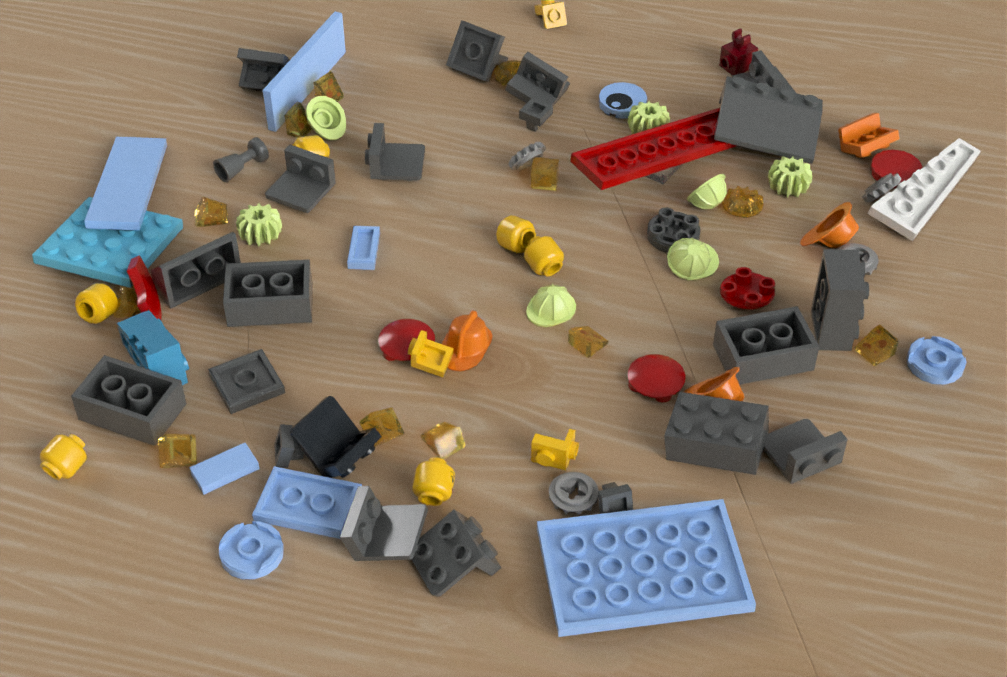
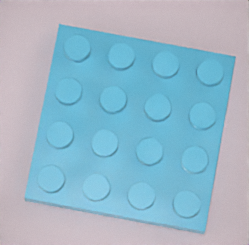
[32,197,183,288]

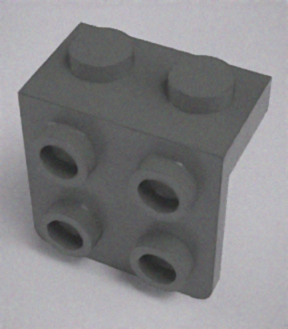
[365,123,425,181]
[763,419,848,484]
[412,509,501,597]

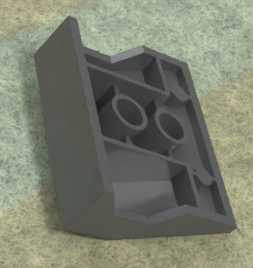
[714,76,823,164]

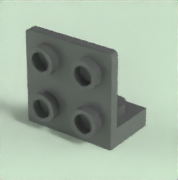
[265,145,336,213]
[340,486,428,561]

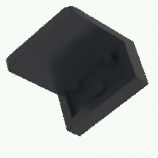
[290,396,382,478]

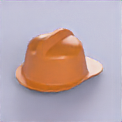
[800,202,859,248]
[442,310,493,371]
[677,367,745,402]

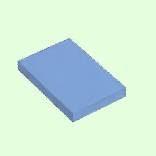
[252,466,362,539]

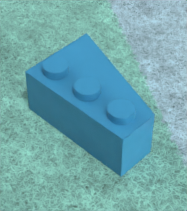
[117,310,189,385]

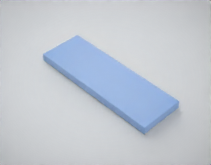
[263,11,346,132]
[85,137,167,230]

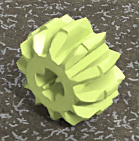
[628,101,670,134]
[768,156,813,198]
[236,203,282,246]

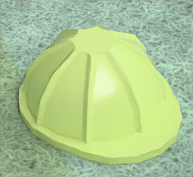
[306,96,346,140]
[687,174,727,209]
[667,237,719,281]
[526,283,576,327]

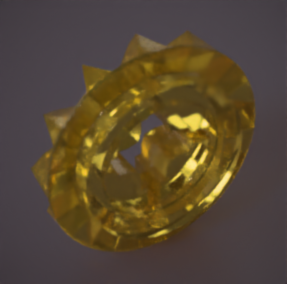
[495,60,521,86]
[722,186,764,218]

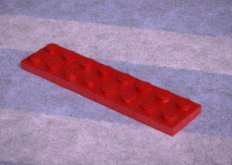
[570,108,738,190]

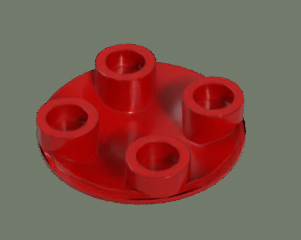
[720,267,775,309]
[378,319,435,361]
[627,354,686,403]

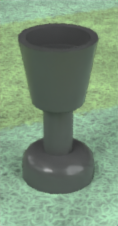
[213,137,269,183]

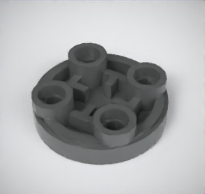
[647,207,700,253]

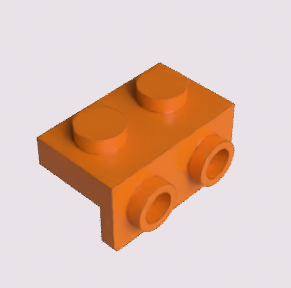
[838,113,899,158]

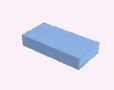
[347,226,380,270]
[189,443,260,495]

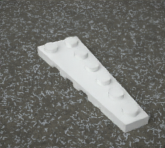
[867,138,981,241]

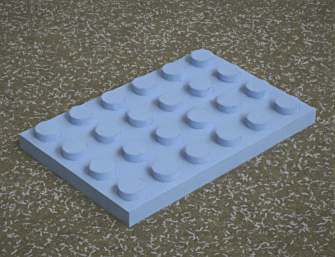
[537,499,756,637]

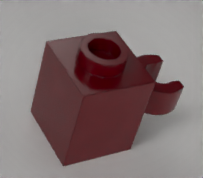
[719,28,759,76]

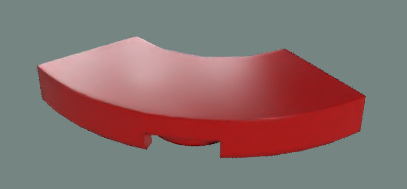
[127,255,162,320]

